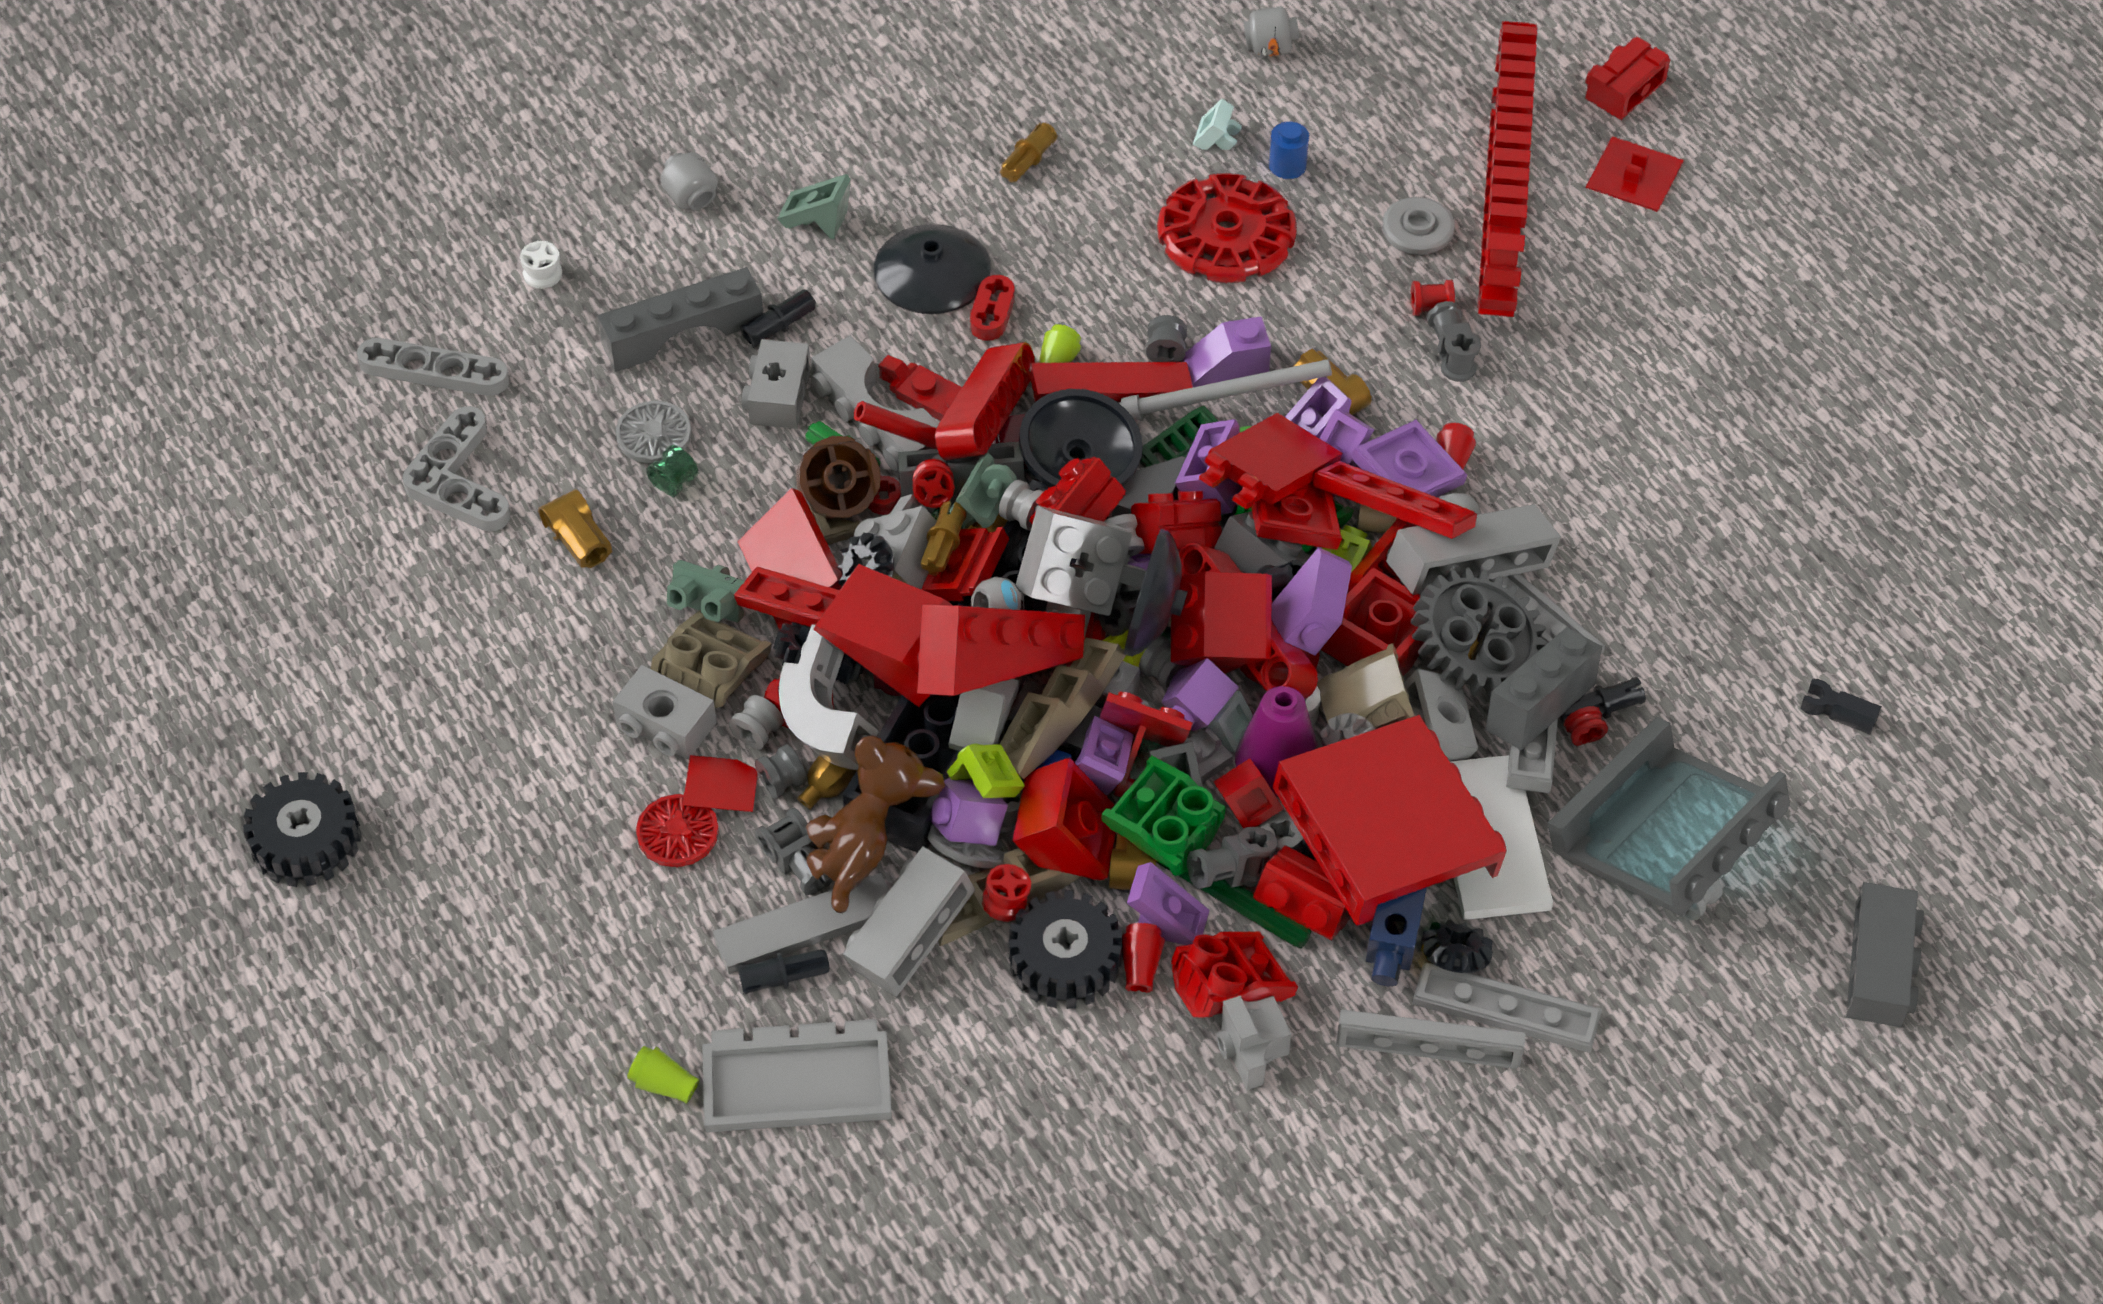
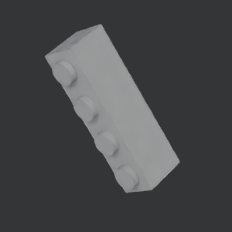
[1386,504,1561,595]

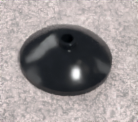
[874,224,991,314]
[1019,389,1143,487]
[1123,529,1188,657]

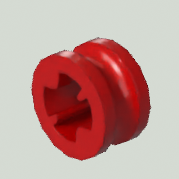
[868,476,902,515]
[1564,706,1608,746]

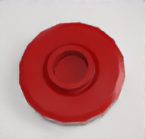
[636,794,719,867]

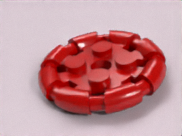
[1157,173,1297,283]

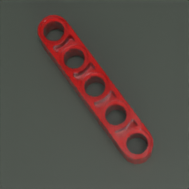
[935,342,1035,460]
[1179,543,1318,699]

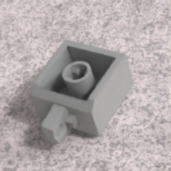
[840,494,936,589]
[1016,506,1146,616]

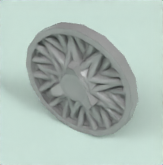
[1382,197,1455,255]
[615,400,692,464]
[928,824,1008,868]

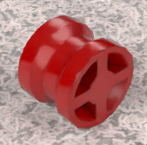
[912,459,955,508]
[982,864,1031,922]

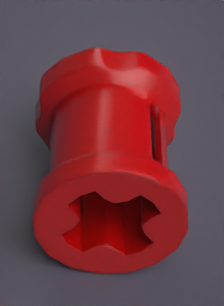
[1411,280,1455,316]

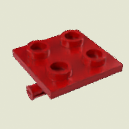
[1099,692,1193,798]

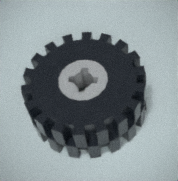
[243,772,361,887]
[1008,890,1122,1009]

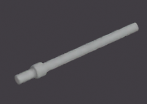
[1119,359,1332,420]

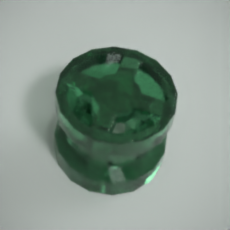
[646,445,699,497]

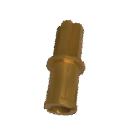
[1000,122,1057,182]
[921,501,967,576]

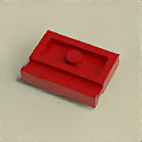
[921,527,1009,601]

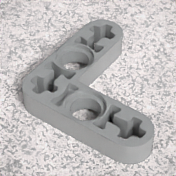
[403,406,511,532]

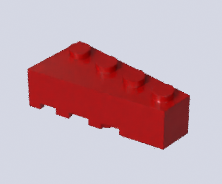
[917,604,1085,696]

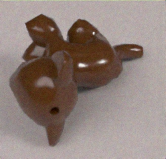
[806,735,945,914]

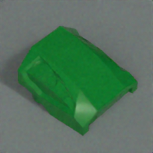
[1102,755,1226,876]

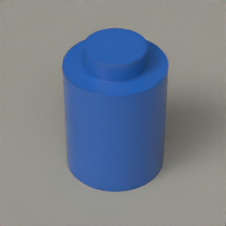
[1269,122,1309,179]

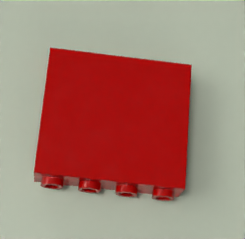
[1273,715,1507,926]

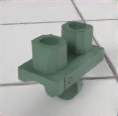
[950,453,1017,528]
[667,560,744,623]

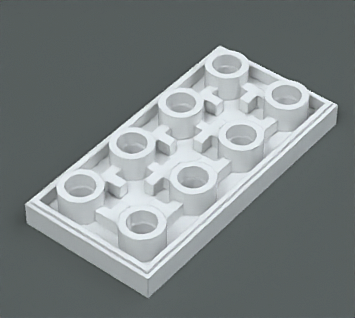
[1449,755,1553,920]

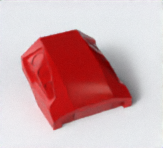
[1171,931,1298,1018]

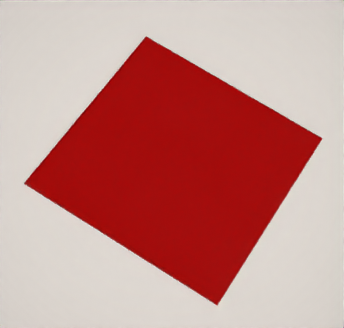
[683,755,758,812]

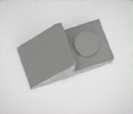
[949,679,1019,751]

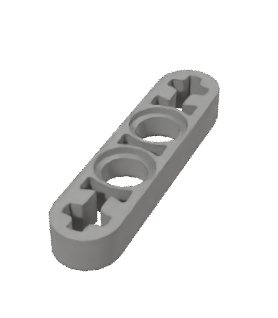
[357,338,510,396]

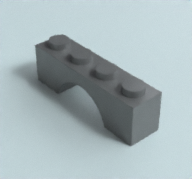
[597,267,763,372]

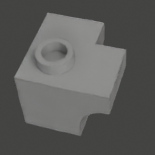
[1216,995,1291,1090]

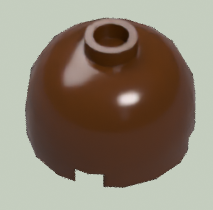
[797,436,880,519]

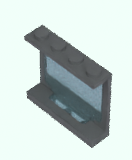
[1548,717,1790,916]

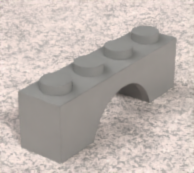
[811,335,939,471]

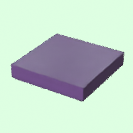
[1351,420,1467,497]

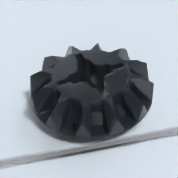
[836,532,894,586]
[1420,919,1493,973]

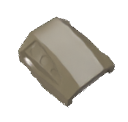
[650,610,772,708]
[1317,643,1416,729]

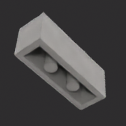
[843,846,975,997]

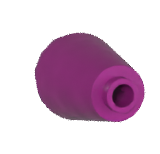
[1235,686,1319,797]

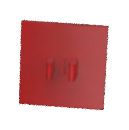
[1585,136,1684,212]

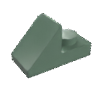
[777,174,851,239]

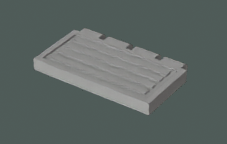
[702,1019,892,1133]

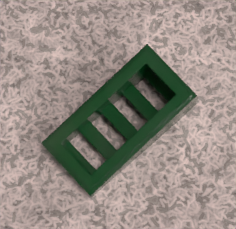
[1140,405,1219,468]

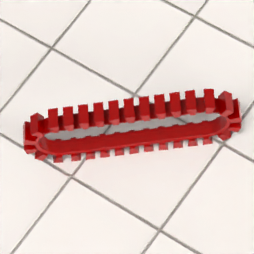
[1477,21,1537,317]

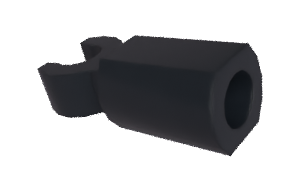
[1800,679,1882,735]

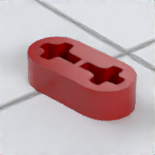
[970,275,1015,341]

